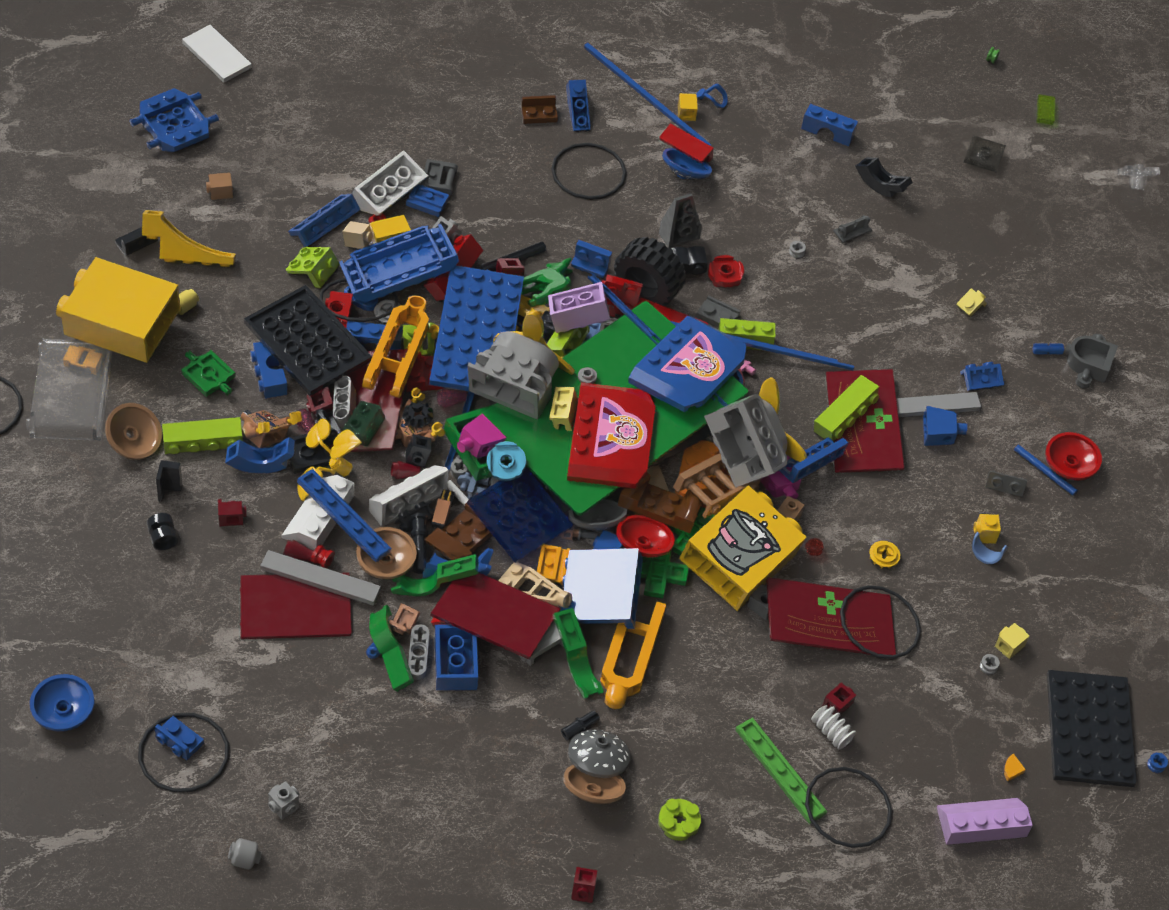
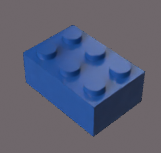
[435,625,478,690]

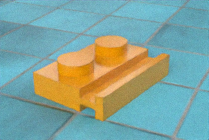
[537,544,570,585]

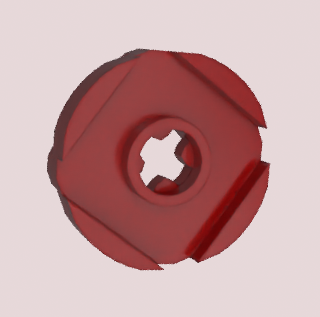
[708,255,744,287]

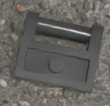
[421,159,458,196]

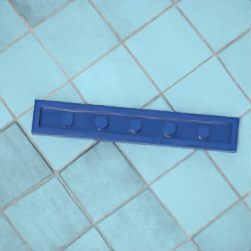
[297,468,392,562]

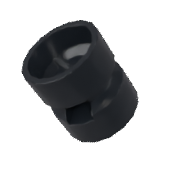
[147,513,178,550]

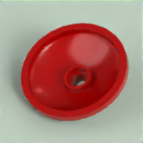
[1045,432,1102,480]
[616,515,675,558]

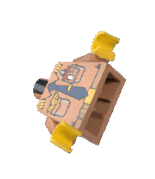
[395,388,445,447]
[241,410,302,448]

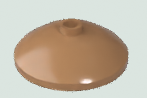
[105,403,162,460]
[356,527,416,579]
[563,765,626,804]

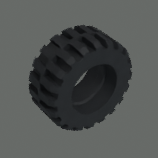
[614,237,686,306]

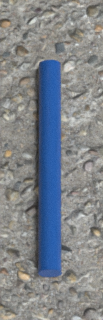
[1014,444,1078,496]

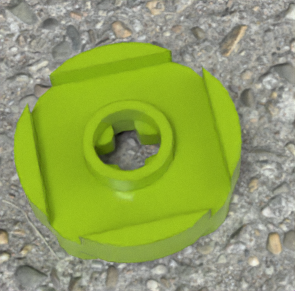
[658,799,701,841]

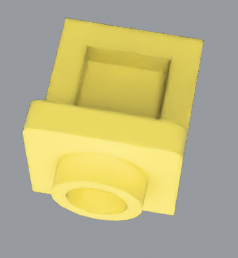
[957,288,987,317]

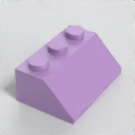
[548,282,610,333]

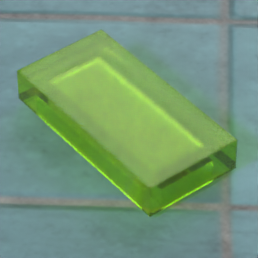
[1036,94,1055,125]

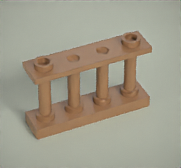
[673,453,762,518]

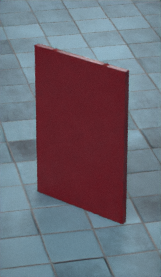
[430,572,560,659]
[240,573,352,639]

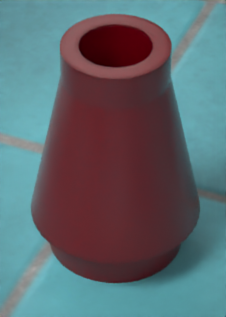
[391,460,420,479]
[283,539,314,562]

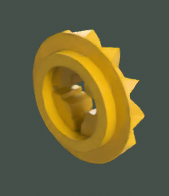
[869,541,900,569]

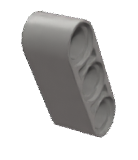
[333,376,356,430]

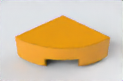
[1004,754,1026,781]

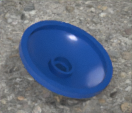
[662,148,712,179]
[30,674,94,731]

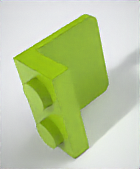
[286,247,340,288]

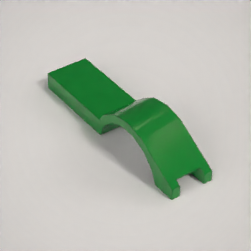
[391,554,479,596]
[369,605,414,692]
[553,608,604,699]

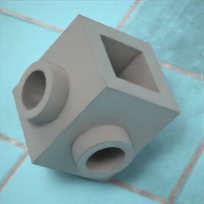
[433,216,462,246]
[268,781,300,820]

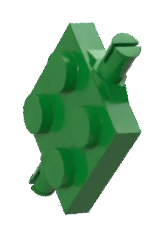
[181,350,236,397]

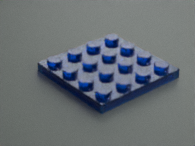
[467,467,573,563]

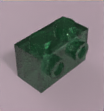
[343,401,386,447]

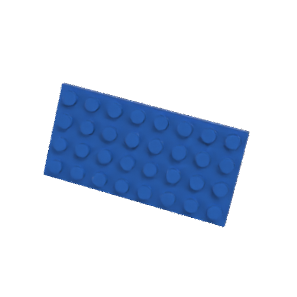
[429,266,524,391]

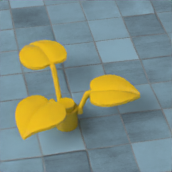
[297,419,362,501]

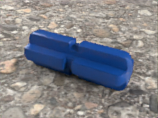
[1032,343,1064,354]

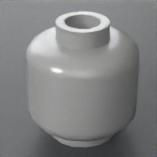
[228,838,262,870]

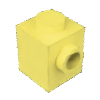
[995,623,1029,659]

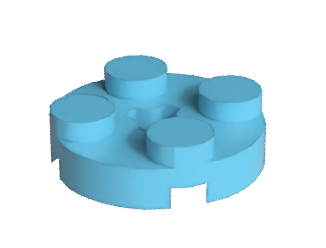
[487,441,526,481]

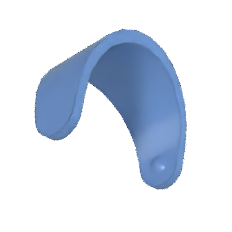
[972,532,1008,564]

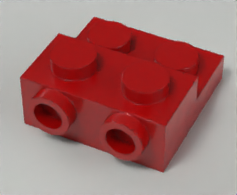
[601,274,643,317]
[405,352,444,392]

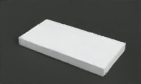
[182,25,252,83]

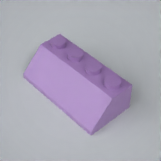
[937,798,1033,845]

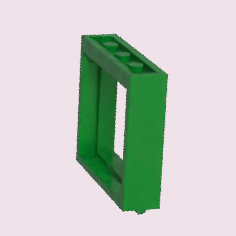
[444,405,512,481]

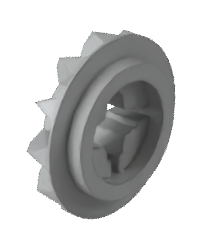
[374,300,401,324]

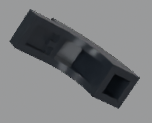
[855,157,913,197]

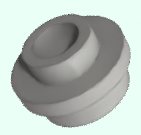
[578,367,597,384]

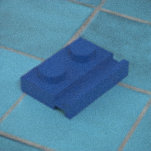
[406,184,449,217]

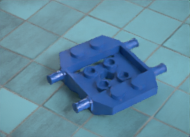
[129,88,219,152]

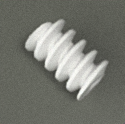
[811,705,856,750]

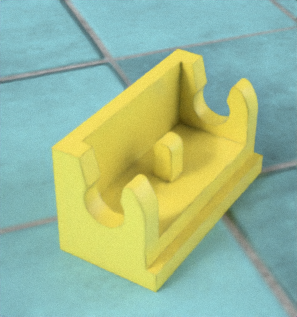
[549,387,578,431]

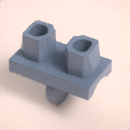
[457,472,490,500]

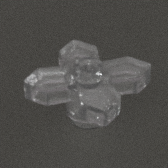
[1117,164,1160,190]

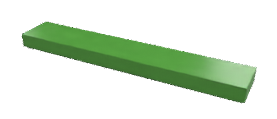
[735,717,827,824]

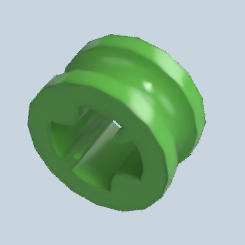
[986,47,1000,64]

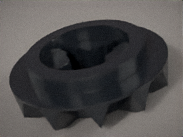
[403,401,434,428]

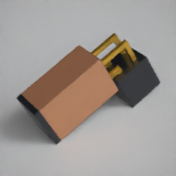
[431,489,455,529]

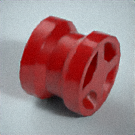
[311,544,335,569]

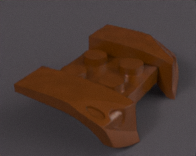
[424,493,509,560]

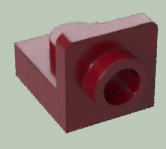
[571,867,598,903]

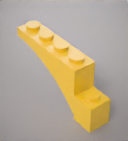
[142,210,236,267]

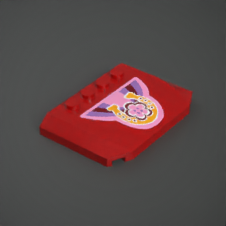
[567,382,655,488]

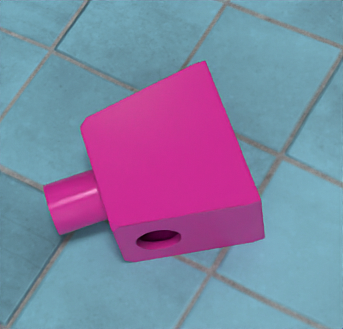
[457,414,507,458]
[760,456,801,499]

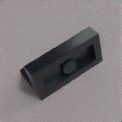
[115,227,158,256]
[156,460,182,501]

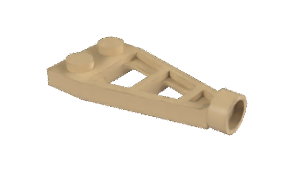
[498,561,573,608]

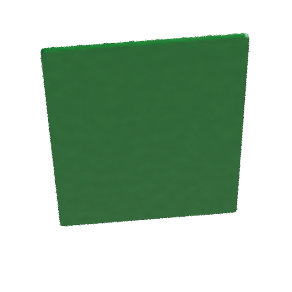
[478,301,748,516]

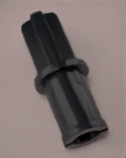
[561,711,600,741]

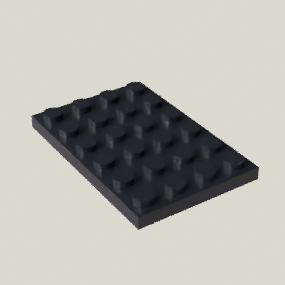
[244,285,372,396]
[1047,670,1136,787]

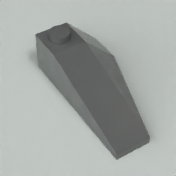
[659,193,702,248]

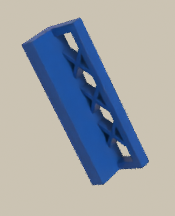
[288,194,360,247]
[779,437,849,483]

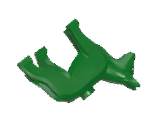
[521,258,573,307]

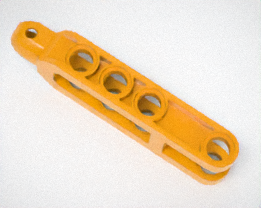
[362,296,429,398]
[600,601,667,709]

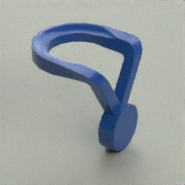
[696,84,728,108]

